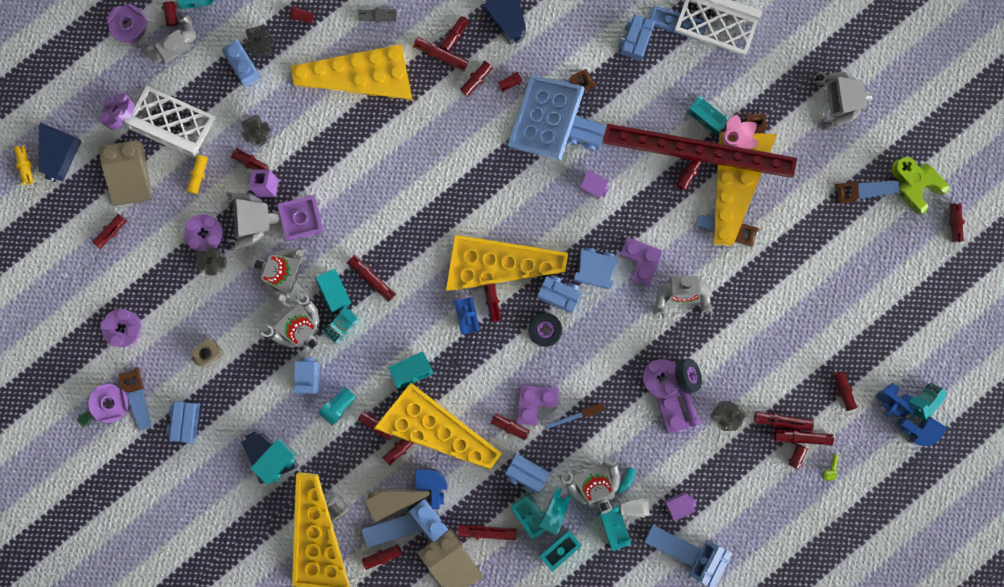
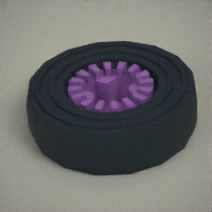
[528,313,563,347]
[675,358,702,394]

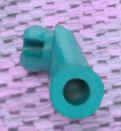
[617,467,636,493]

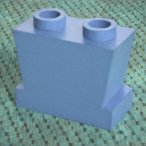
[573,248,619,290]
[294,358,320,393]

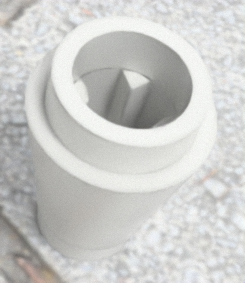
[621,498,650,518]

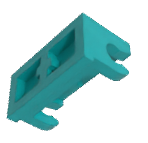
[687,95,730,136]
[315,269,351,314]
[388,351,434,390]
[539,487,571,535]
[510,493,546,540]
[599,505,631,551]

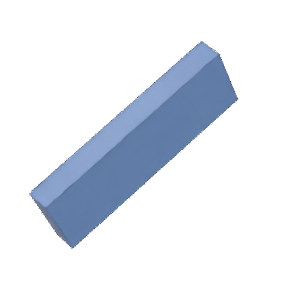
[649,5,706,40]
[362,514,421,548]
[644,524,702,567]

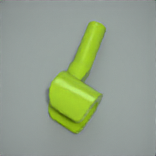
[824,454,839,481]

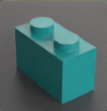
[250,438,298,485]
[539,528,582,572]

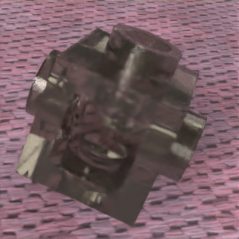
[245,25,274,57]
[240,114,271,147]
[195,248,227,276]
[710,401,746,431]

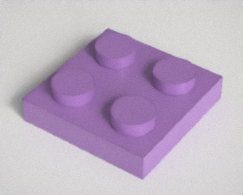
[277,195,324,242]

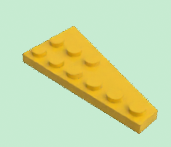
[290,44,413,101]
[714,132,777,246]
[446,235,568,292]
[374,383,502,470]
[292,472,350,587]

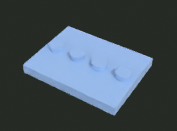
[507,75,584,160]

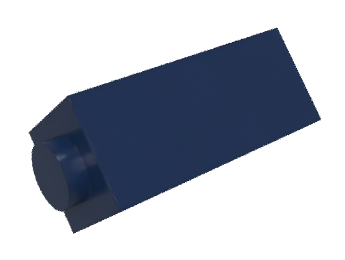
[483,0,526,45]
[39,122,81,182]
[241,431,299,485]

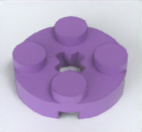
[107,4,148,44]
[98,93,135,130]
[184,214,224,253]
[101,309,142,347]
[643,359,680,399]
[87,384,128,423]

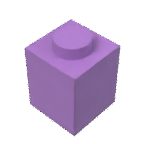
[249,170,279,197]
[579,170,610,200]
[664,492,696,521]

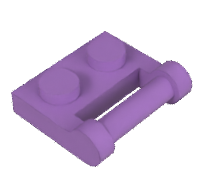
[656,389,701,434]

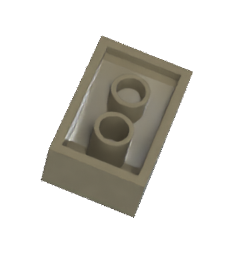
[99,140,152,206]
[365,488,431,522]
[417,528,483,587]

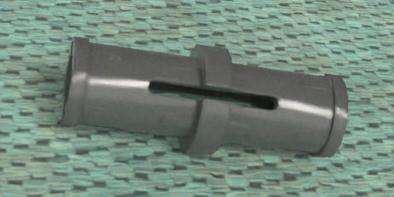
[358,7,397,23]

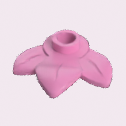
[722,115,758,149]

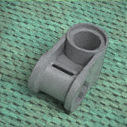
[326,494,351,523]

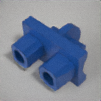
[454,297,480,335]
[875,383,915,417]

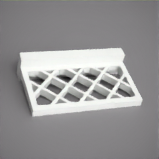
[674,0,762,56]
[123,86,216,159]

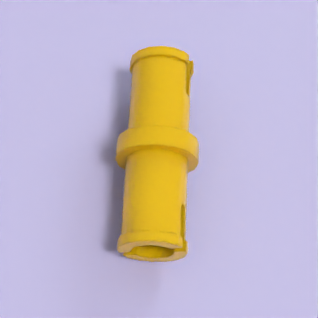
[13,145,34,185]
[186,155,208,195]

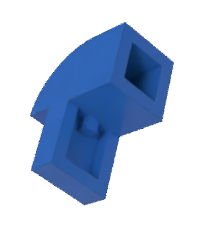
[896,417,947,446]
[416,469,448,509]

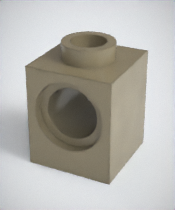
[190,338,224,368]

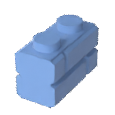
[618,14,655,61]
[222,40,261,86]
[567,116,607,151]
[537,275,581,314]
[166,401,200,443]
[505,453,550,494]
[406,499,448,542]
[689,540,732,587]

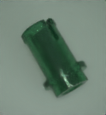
[76,409,93,427]

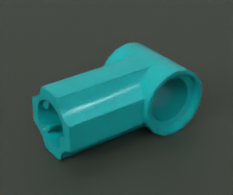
[318,386,357,426]

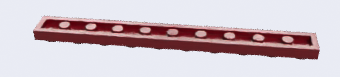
[603,124,797,178]

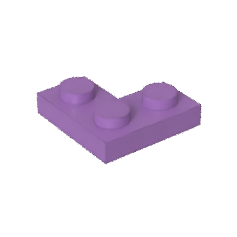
[620,237,663,287]
[517,385,559,425]

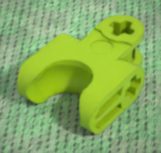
[891,157,950,215]

